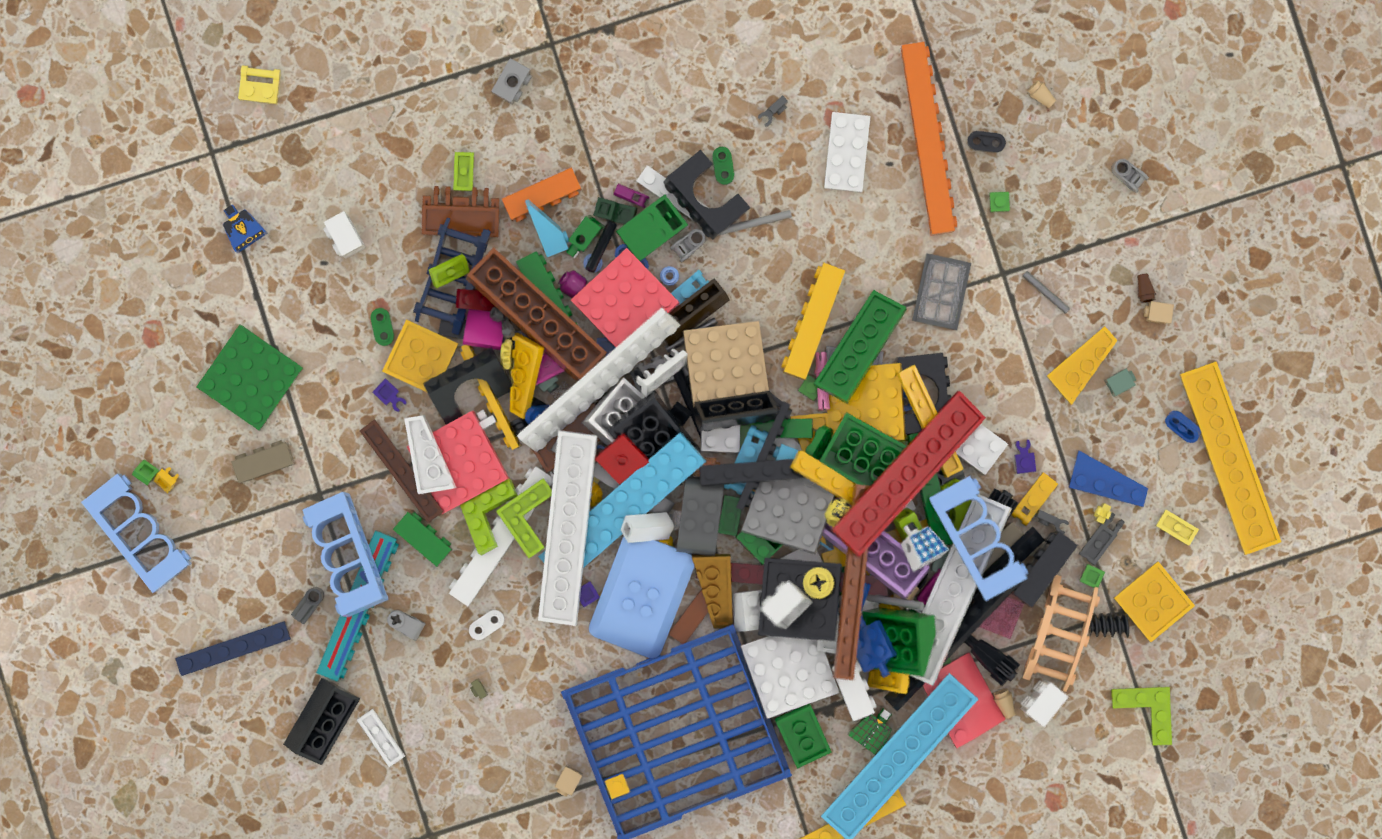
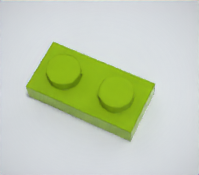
[453,152,474,191]
[429,254,470,288]

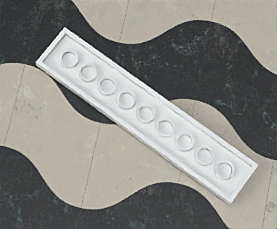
[517,308,680,452]
[538,430,598,626]
[910,495,1012,686]

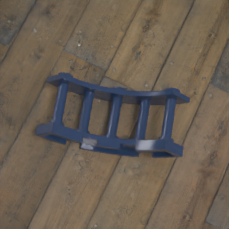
[413,218,491,335]

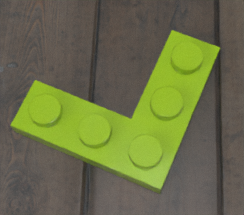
[460,478,518,555]
[496,478,552,558]
[1111,687,1172,745]

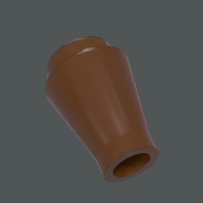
[1137,273,1156,303]

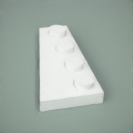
[404,415,457,494]

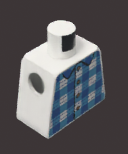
[901,522,949,572]

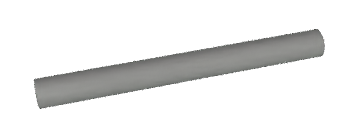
[720,210,792,235]
[866,595,924,610]

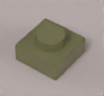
[470,678,488,699]

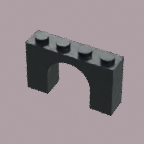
[663,150,750,240]
[423,347,512,425]
[896,353,951,434]

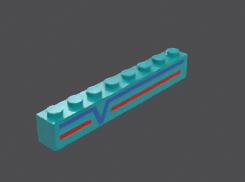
[316,530,399,682]

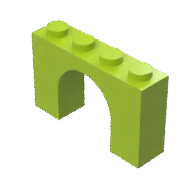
[893,478,972,541]

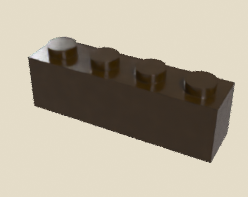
[664,278,730,347]

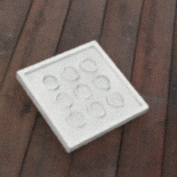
[740,636,840,719]

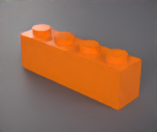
[502,167,582,222]

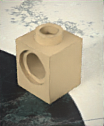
[1144,301,1174,324]
[555,765,583,797]

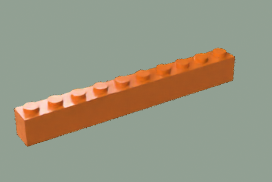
[901,42,957,236]

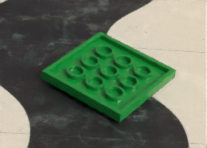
[196,324,303,431]

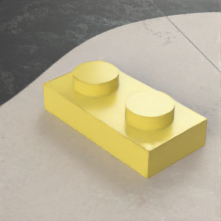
[1156,509,1199,546]

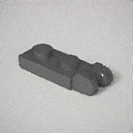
[1079,512,1125,566]

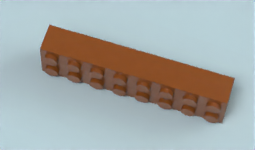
[466,247,607,382]

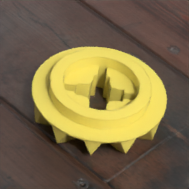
[500,339,513,370]
[803,567,834,598]

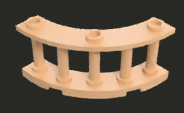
[1022,575,1100,692]

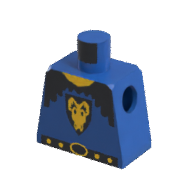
[223,205,268,253]

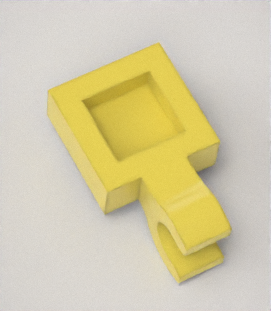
[1093,503,1112,524]

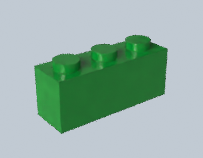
[393,512,453,567]

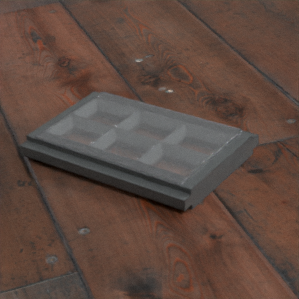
[912,253,971,330]

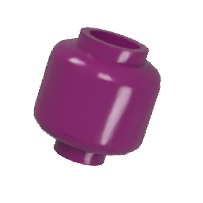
[558,270,587,298]

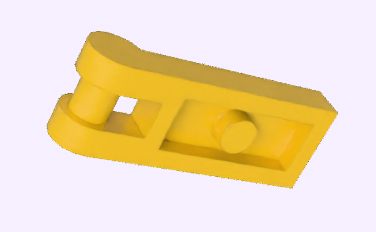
[1012,472,1058,526]

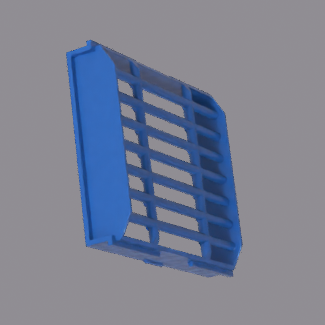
[561,625,792,839]

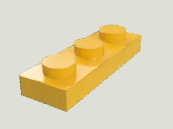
[868,669,909,694]

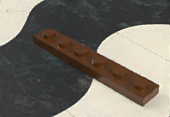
[360,419,443,523]

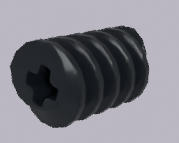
[1088,613,1129,638]

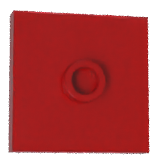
[595,433,649,485]

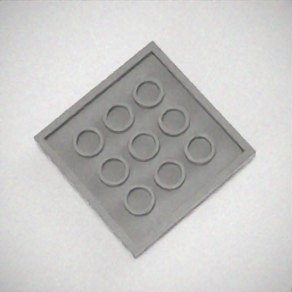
[742,460,836,554]

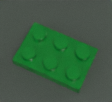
[775,704,832,769]

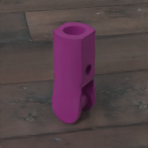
[613,183,650,208]

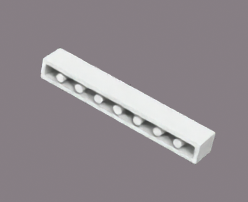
[449,466,553,606]

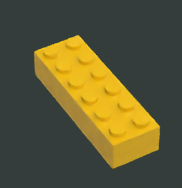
[781,263,845,380]

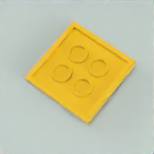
[382,319,459,392]
[1113,561,1195,643]

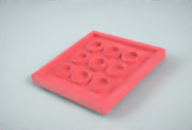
[571,248,680,348]
[406,410,509,514]

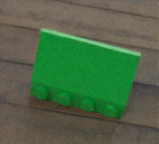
[819,412,907,486]
[863,607,936,677]

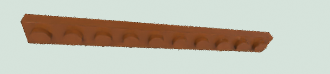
[833,484,870,680]

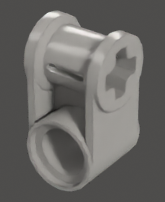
[1111,159,1149,193]
[670,229,706,263]
[387,610,425,641]

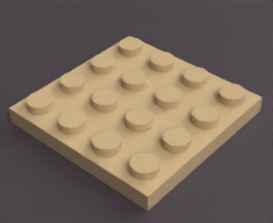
[683,321,769,407]

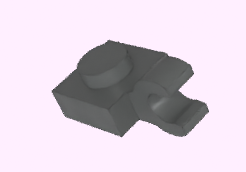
[758,95,788,127]
[1035,510,1069,534]

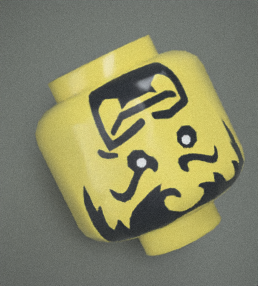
[825,498,851,527]

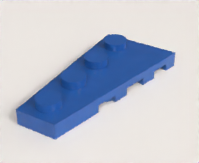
[1068,450,1148,507]

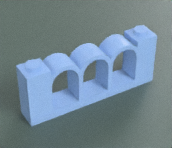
[81,474,192,593]
[929,476,1028,601]
[302,492,389,617]

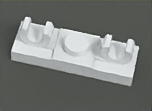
[636,349,688,397]

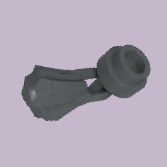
[490,307,515,338]

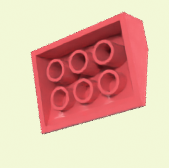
[922,652,1006,748]

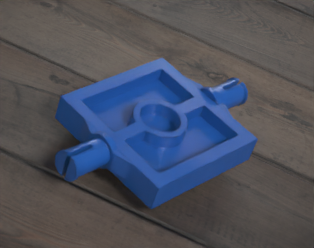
[856,615,897,678]

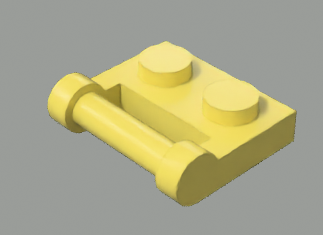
[238,65,281,104]

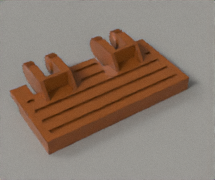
[422,186,500,237]

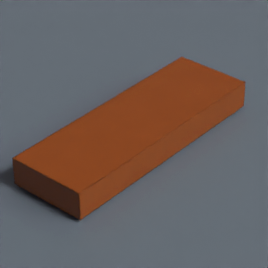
[669,589,708,644]

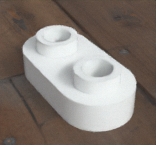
[469,610,505,640]

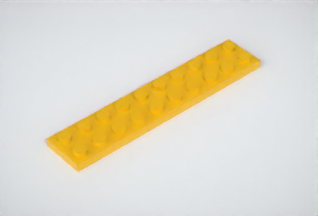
[1179,361,1281,555]

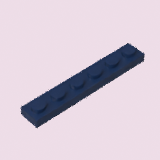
[175,621,291,676]

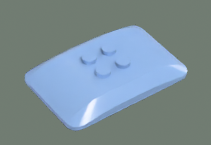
[589,537,695,658]

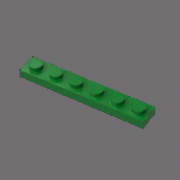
[907,433,953,546]

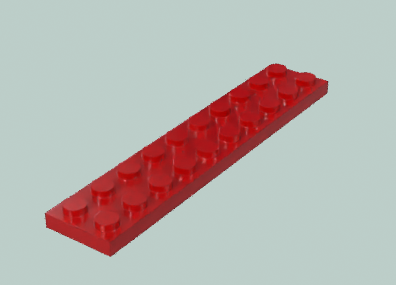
[831,391,986,557]

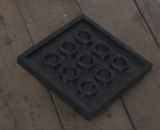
[758,558,842,641]

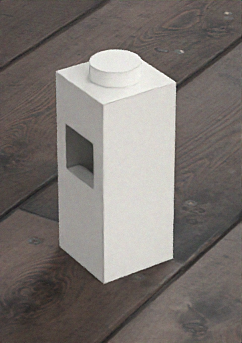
[621,512,674,543]

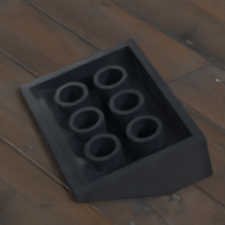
[608,391,701,459]

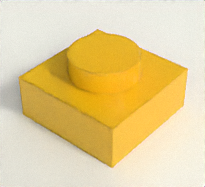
[605,774,630,799]

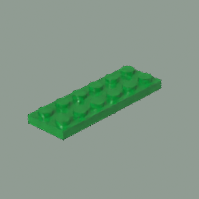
[814,290,907,403]

